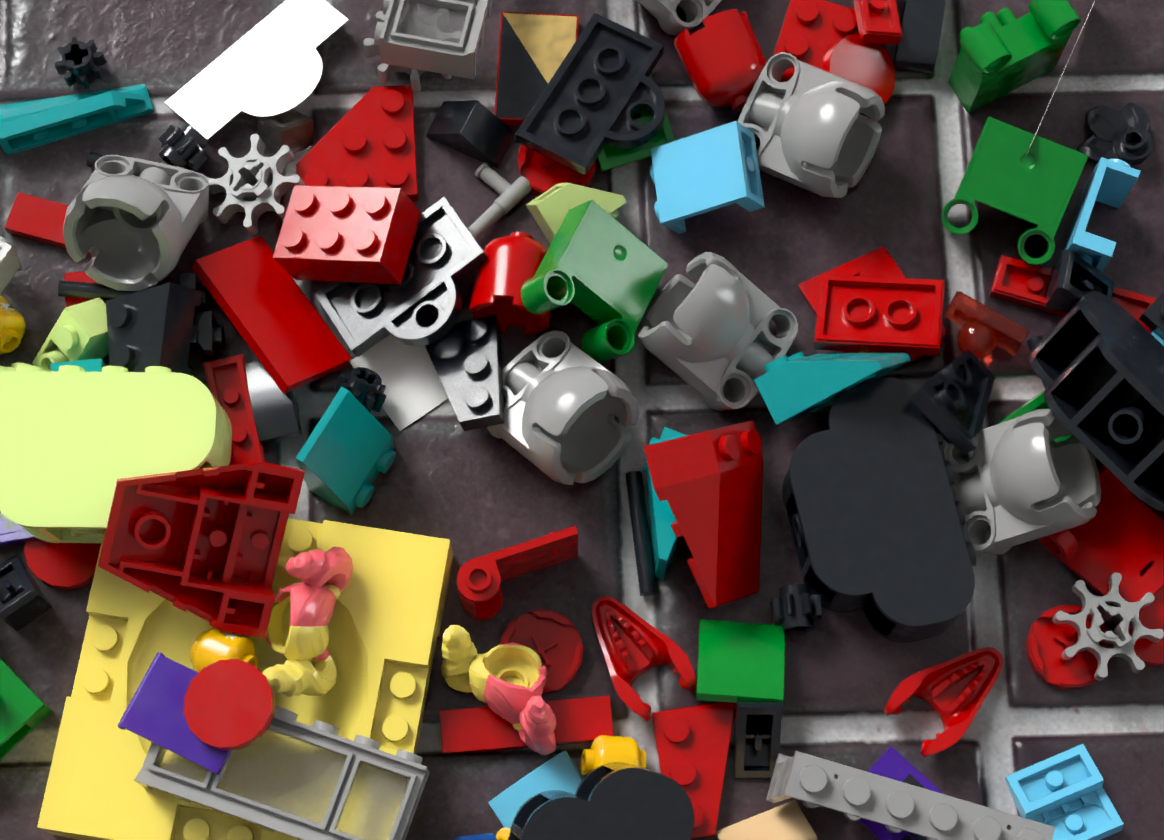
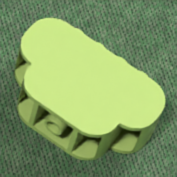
[0,365,232,543]

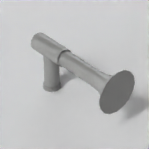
[468,162,531,240]

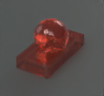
[944,291,1029,359]

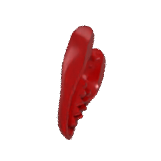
[592,596,696,722]
[883,647,1003,758]

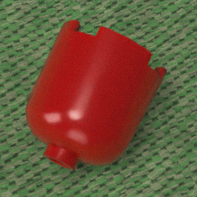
[674,9,767,111]
[469,232,551,335]

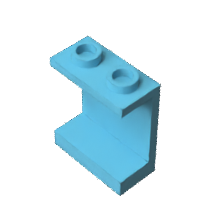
[650,121,765,234]
[1061,157,1140,273]

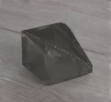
[257,109,314,154]

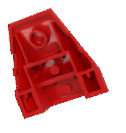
[643,420,763,608]
[98,462,305,638]

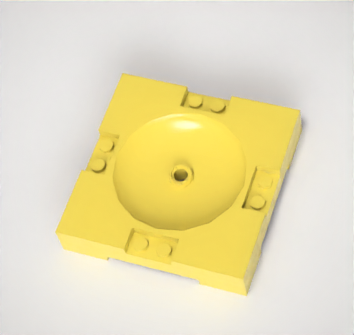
[37,518,453,840]

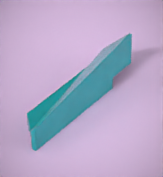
[0,84,154,156]

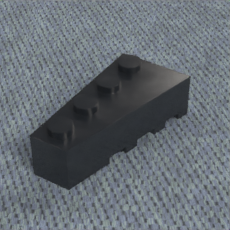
[106,282,202,376]

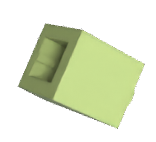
[526,183,627,245]
[32,297,109,371]

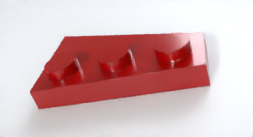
[651,702,736,840]

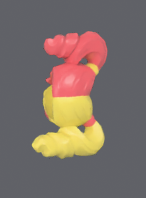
[263,547,353,697]
[441,625,556,755]

